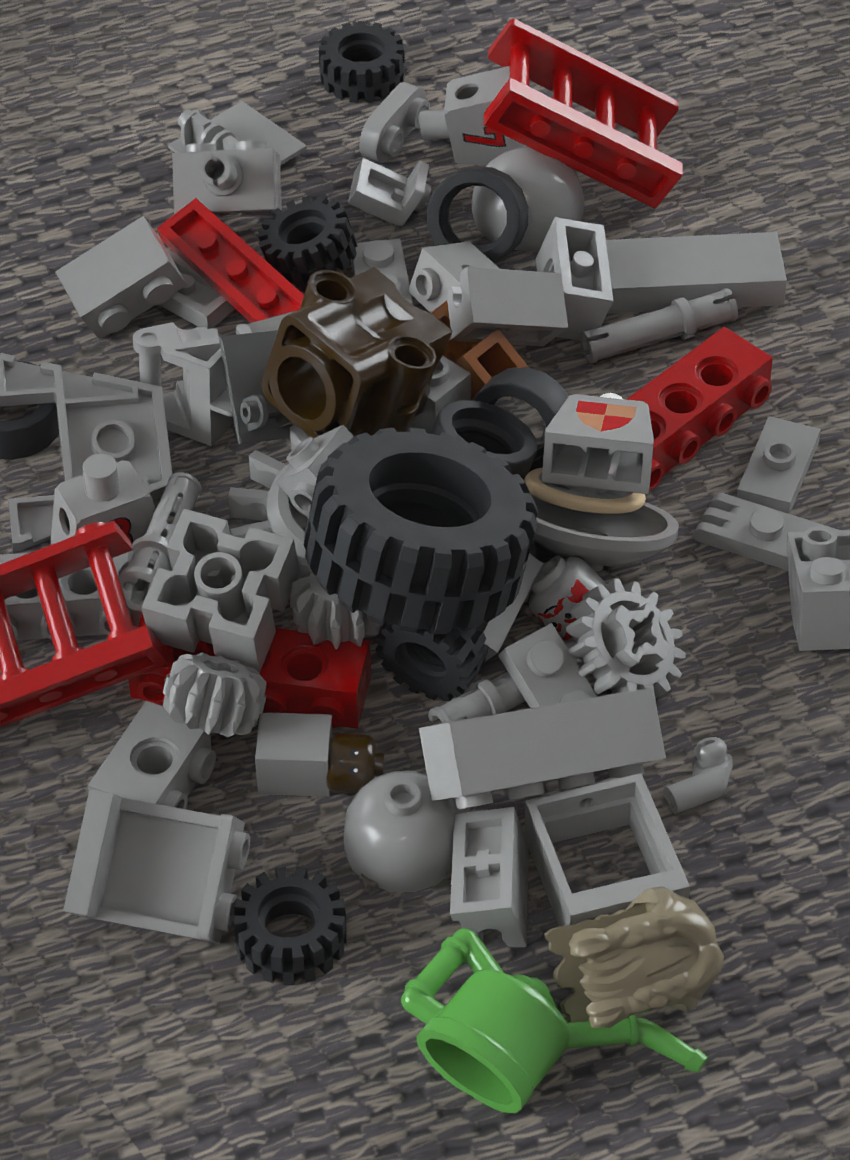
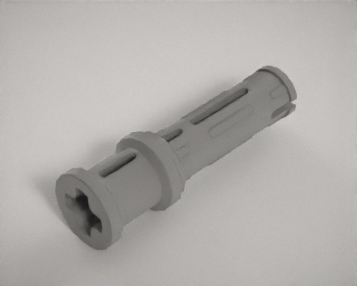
[118,472,202,612]

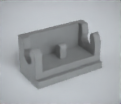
[447,267,568,346]
[450,807,529,947]

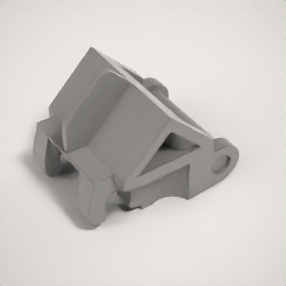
[133,322,252,446]

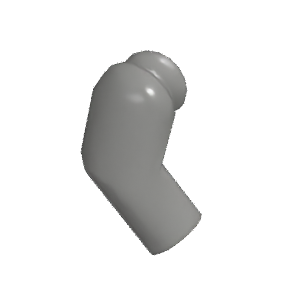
[663,737,733,815]

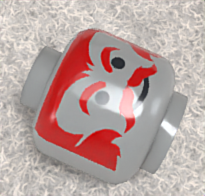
[528,555,607,641]

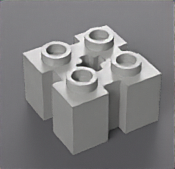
[141,508,299,672]

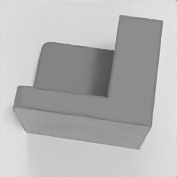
[255,713,332,796]

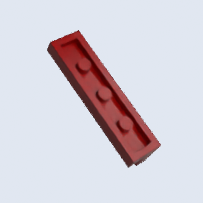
[156,198,304,323]

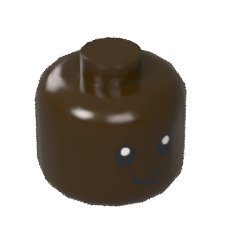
[326,734,384,794]

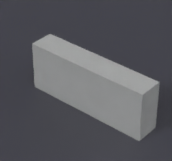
[606,232,787,314]

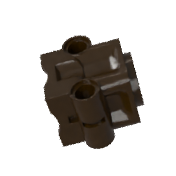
[261,267,453,438]

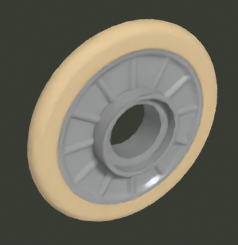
[524,467,646,514]

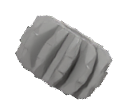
[289,565,381,650]
[163,653,267,737]

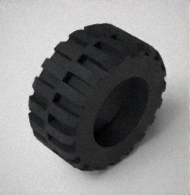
[304,428,538,634]

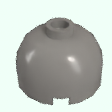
[344,771,461,892]

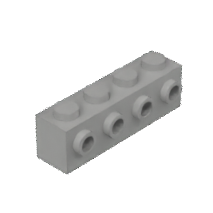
[419,687,666,809]

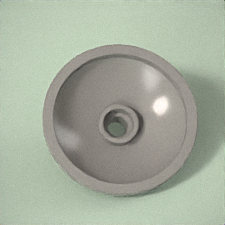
[531,494,679,572]

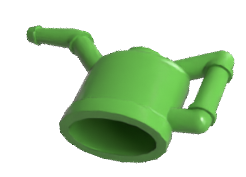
[401,928,708,1113]

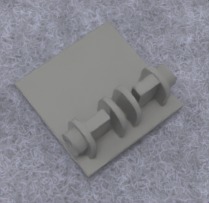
[168,101,307,166]

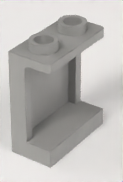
[63,789,250,943]

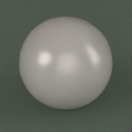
[472,147,585,251]

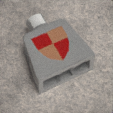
[542,393,654,494]

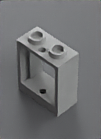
[525,773,690,926]

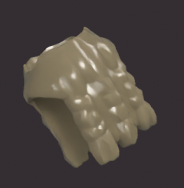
[544,886,724,1028]

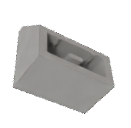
[787,527,850,651]

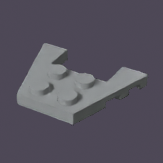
[0,353,173,552]

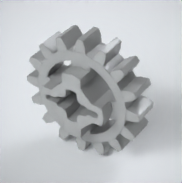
[566,579,686,699]

